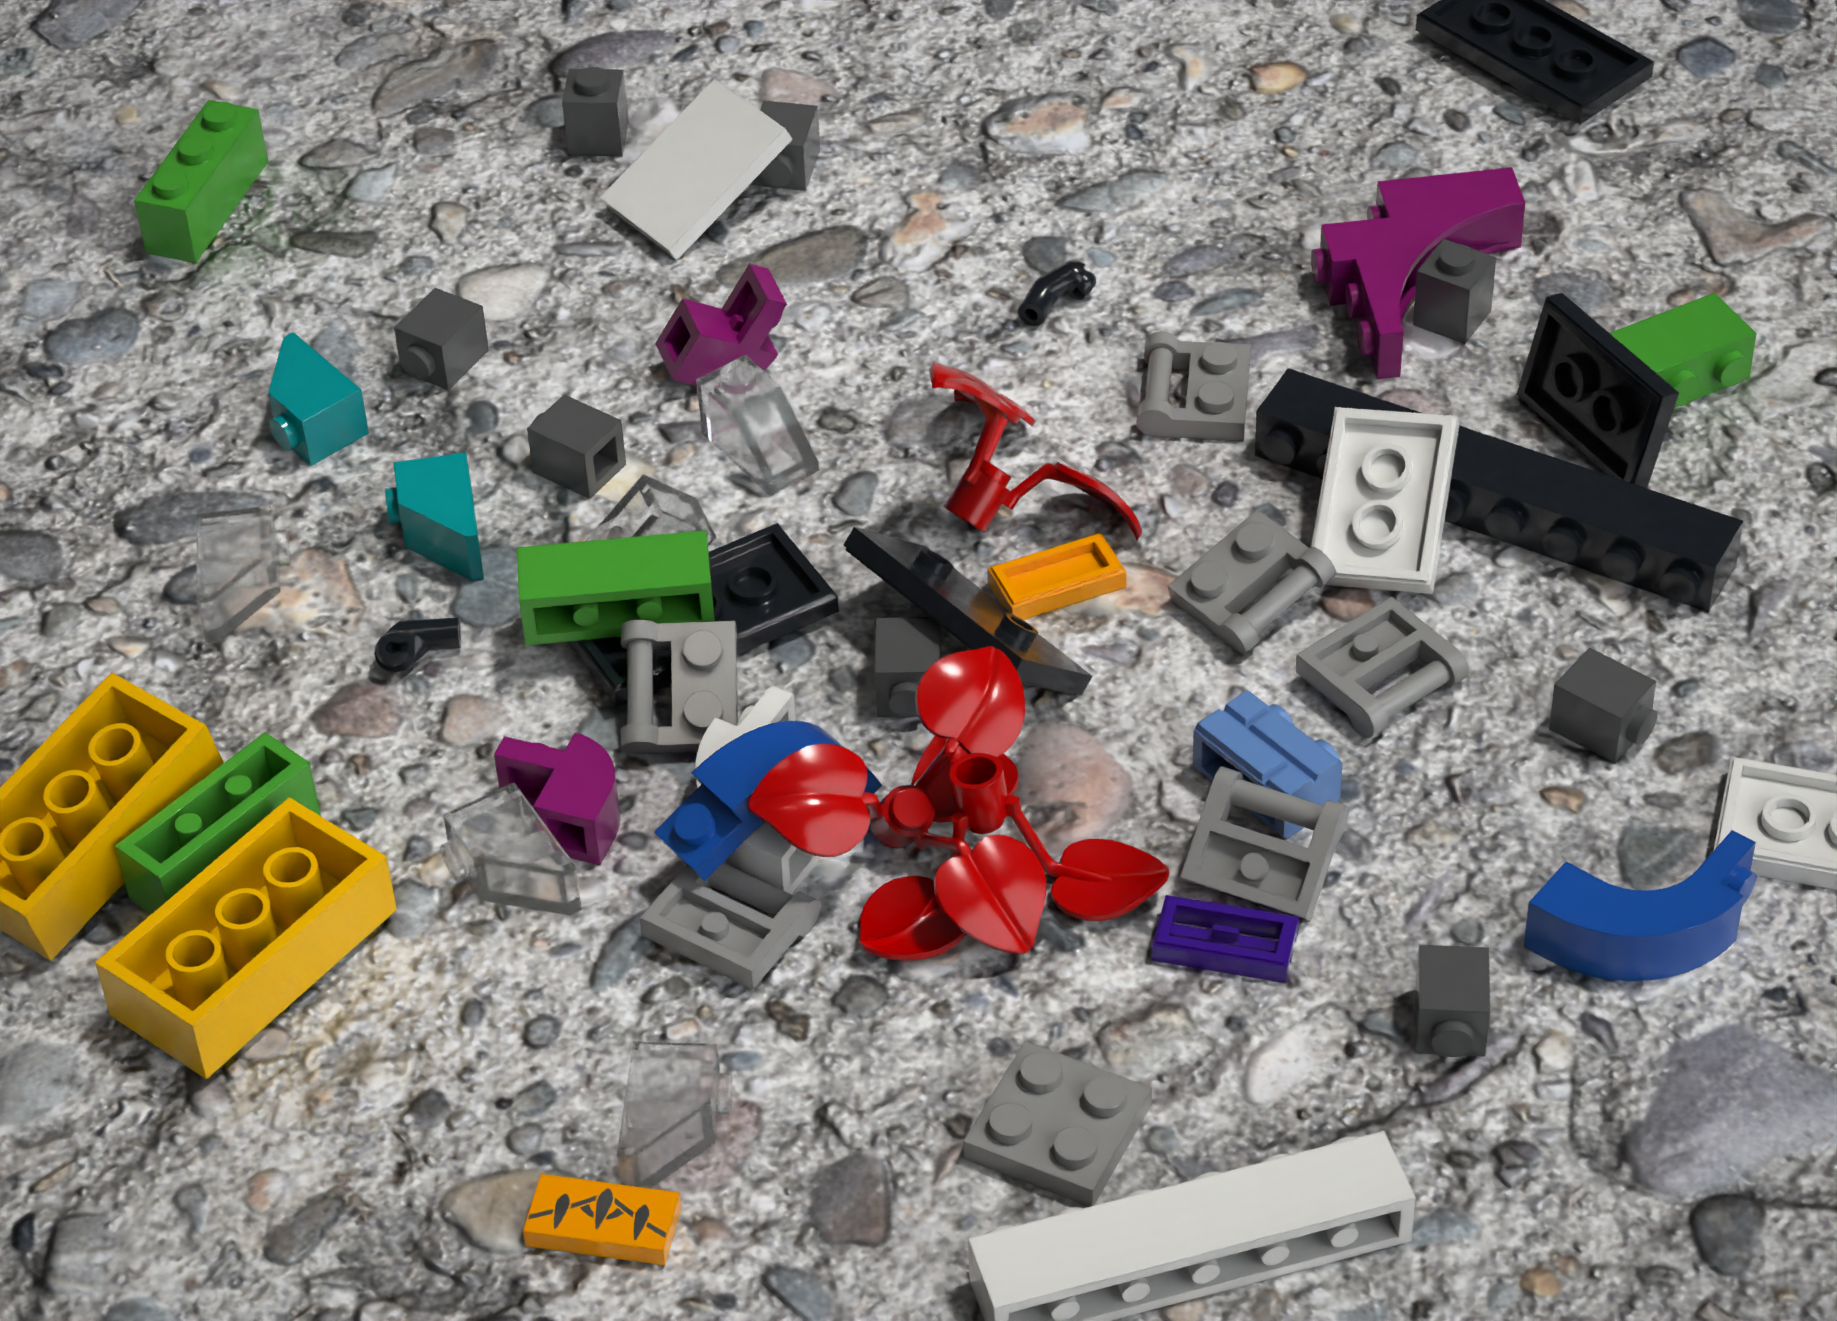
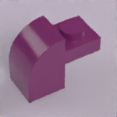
[655,263,787,389]
[494,733,621,866]

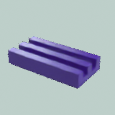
[1152,895,1299,983]

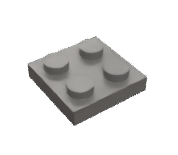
[963,1041,1152,1207]

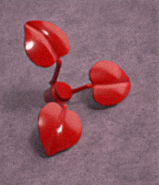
[929,362,1142,541]
[747,646,1046,954]
[858,736,1170,960]

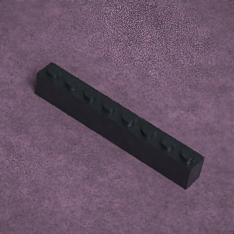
[1255,368,1743,613]

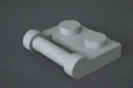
[1136,331,1251,441]
[1167,509,1336,654]
[1296,597,1469,738]
[621,620,738,754]
[1180,767,1349,922]
[640,860,821,989]

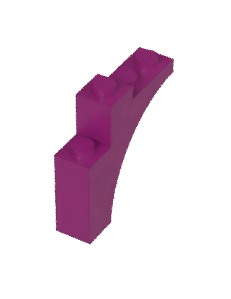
[1311,167,1525,379]

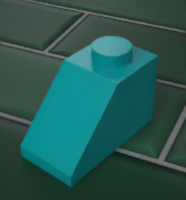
[268,332,369,466]
[385,452,484,581]

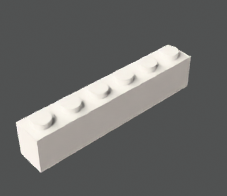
[968,1131,1416,1321]

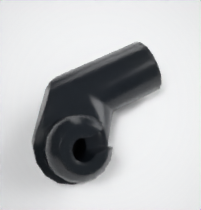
[1018,260,1096,326]
[374,617,461,672]

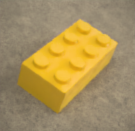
[0,672,224,961]
[95,797,397,1079]

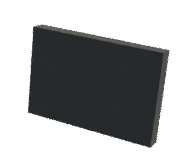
[1516,293,1679,488]

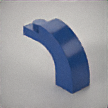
[654,721,882,881]
[1523,830,1757,981]

